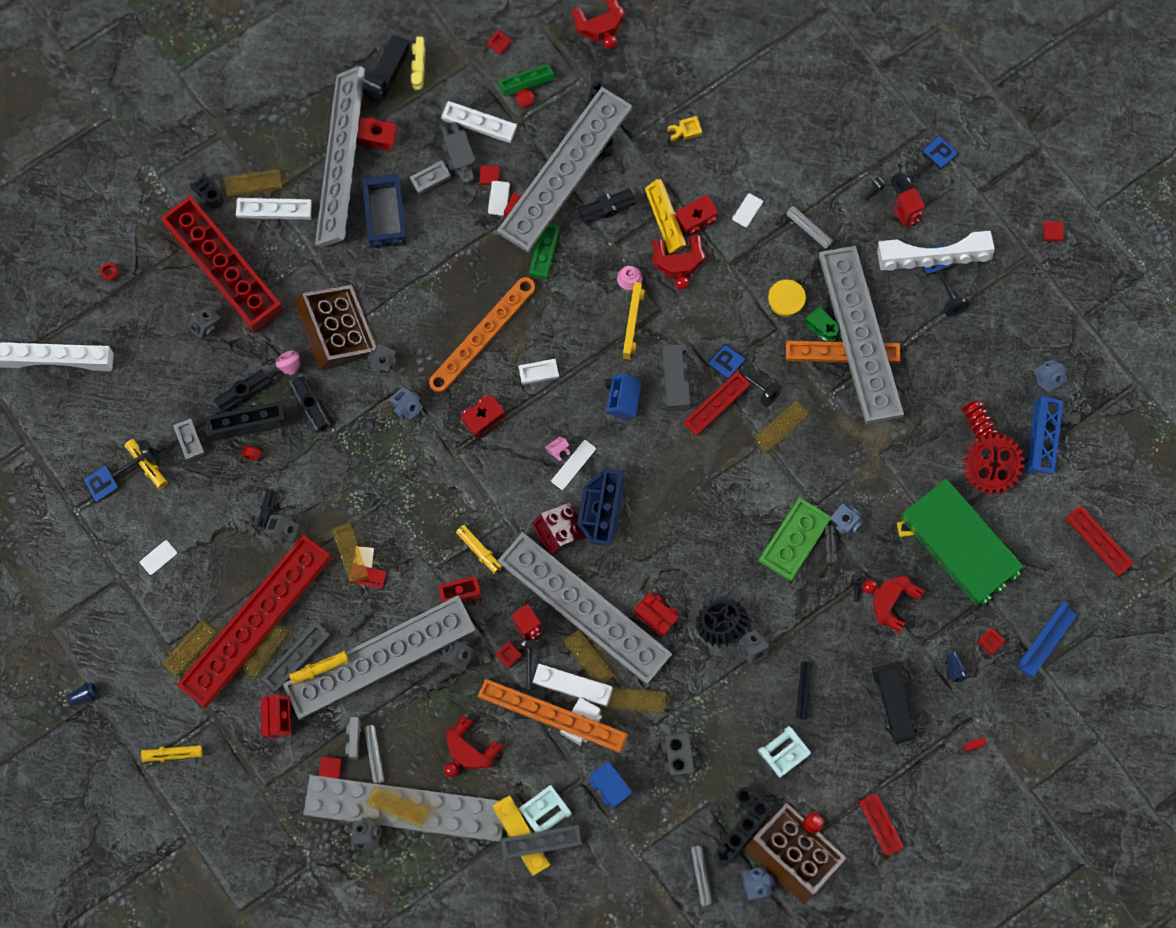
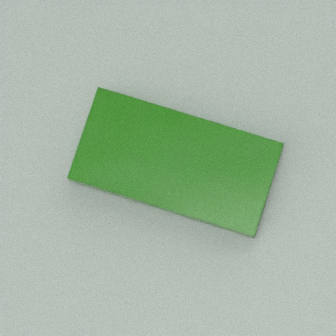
[758,497,831,582]

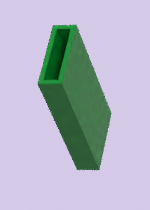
[900,479,1023,606]

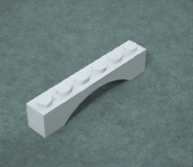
[877,231,994,271]
[0,343,114,371]

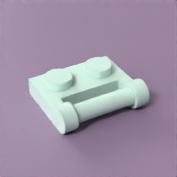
[758,726,811,778]
[519,785,572,833]

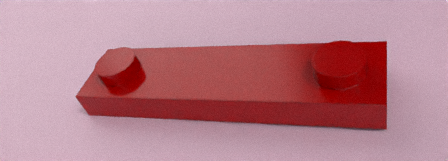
[683,371,751,437]
[1065,505,1134,577]

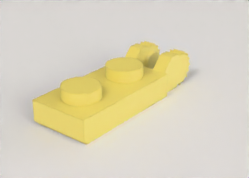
[411,37,425,91]

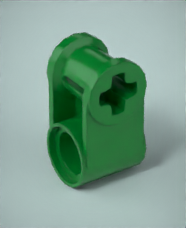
[804,307,839,342]

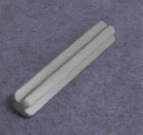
[787,206,833,249]
[364,725,384,784]
[691,846,712,906]

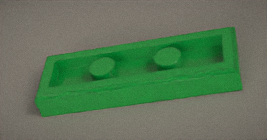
[497,64,555,96]
[529,224,560,279]

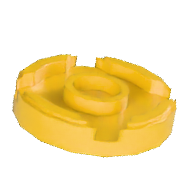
[768,279,806,317]

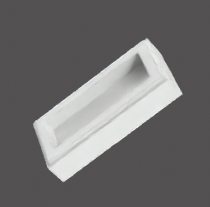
[518,359,559,385]

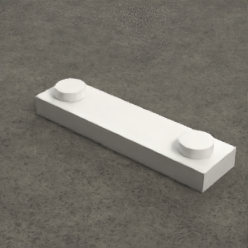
[442,101,517,143]
[236,198,312,220]
[533,664,613,707]

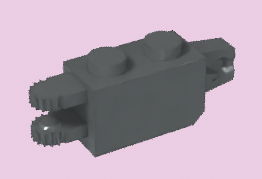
[440,122,476,185]

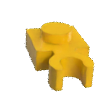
[668,116,702,141]

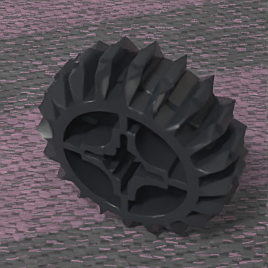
[696,597,749,648]

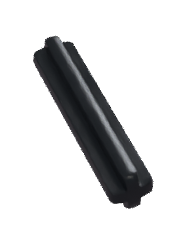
[796,661,812,720]

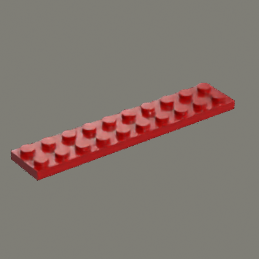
[177,535,333,709]

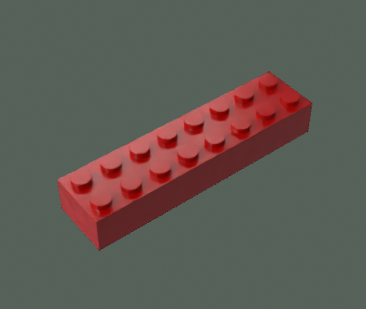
[160,196,284,334]

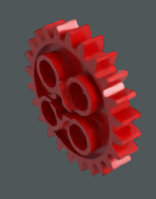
[961,432,1025,495]

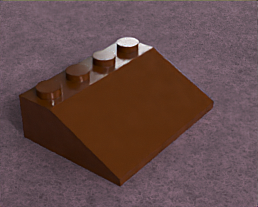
[295,285,376,370]
[745,803,846,905]

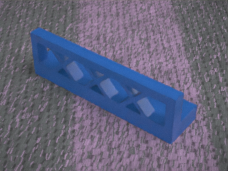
[1026,396,1063,475]
[1016,601,1077,678]

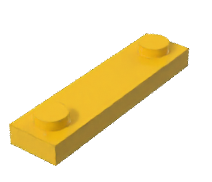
[645,179,686,254]
[623,282,645,360]
[492,795,550,876]

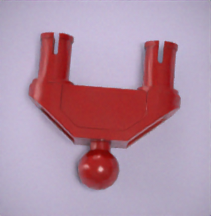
[571,0,625,49]
[652,235,706,290]
[862,576,925,634]
[444,715,503,778]

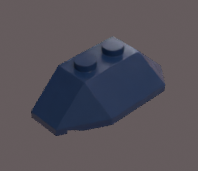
[577,469,624,546]

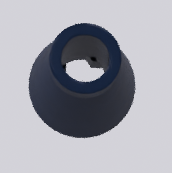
[946,652,968,683]
[67,682,99,706]

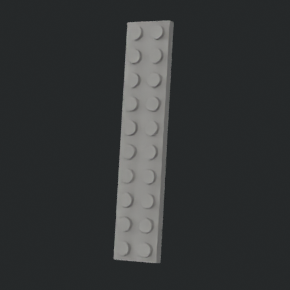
[315,66,365,247]
[497,87,632,252]
[818,246,904,424]
[498,532,672,685]
[283,595,476,720]
[303,775,503,842]

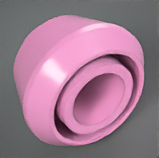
[617,266,642,290]
[276,350,300,375]

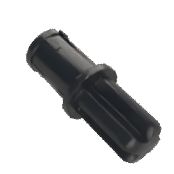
[257,489,277,528]

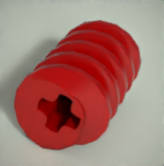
[961,400,999,441]

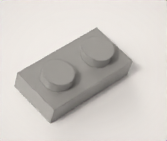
[409,160,451,195]
[173,419,205,461]
[345,717,361,760]

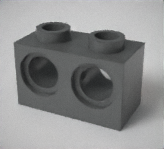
[662,733,694,778]

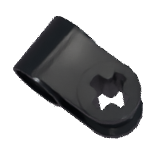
[189,173,224,209]

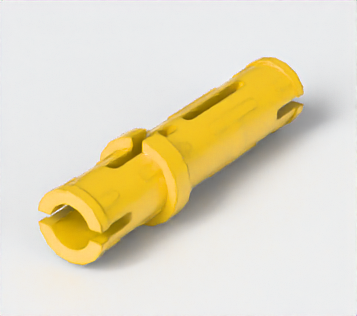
[124,439,168,489]
[456,525,503,575]
[290,651,349,686]
[141,745,203,763]

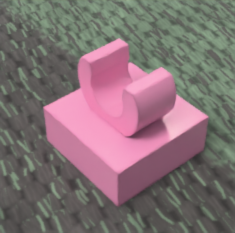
[545,436,570,461]

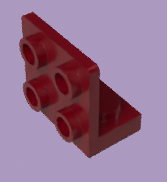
[531,503,586,556]

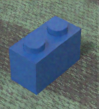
[606,374,642,419]
[589,761,633,810]

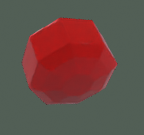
[516,89,534,109]
[100,263,119,282]
[241,446,262,461]
[803,812,824,833]

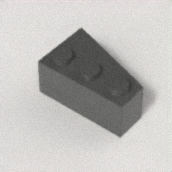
[659,344,690,412]

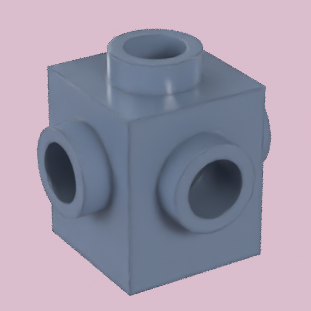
[1034,359,1067,392]
[389,387,423,420]
[830,503,864,536]
[742,867,774,900]

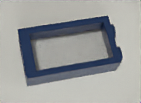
[362,174,407,249]

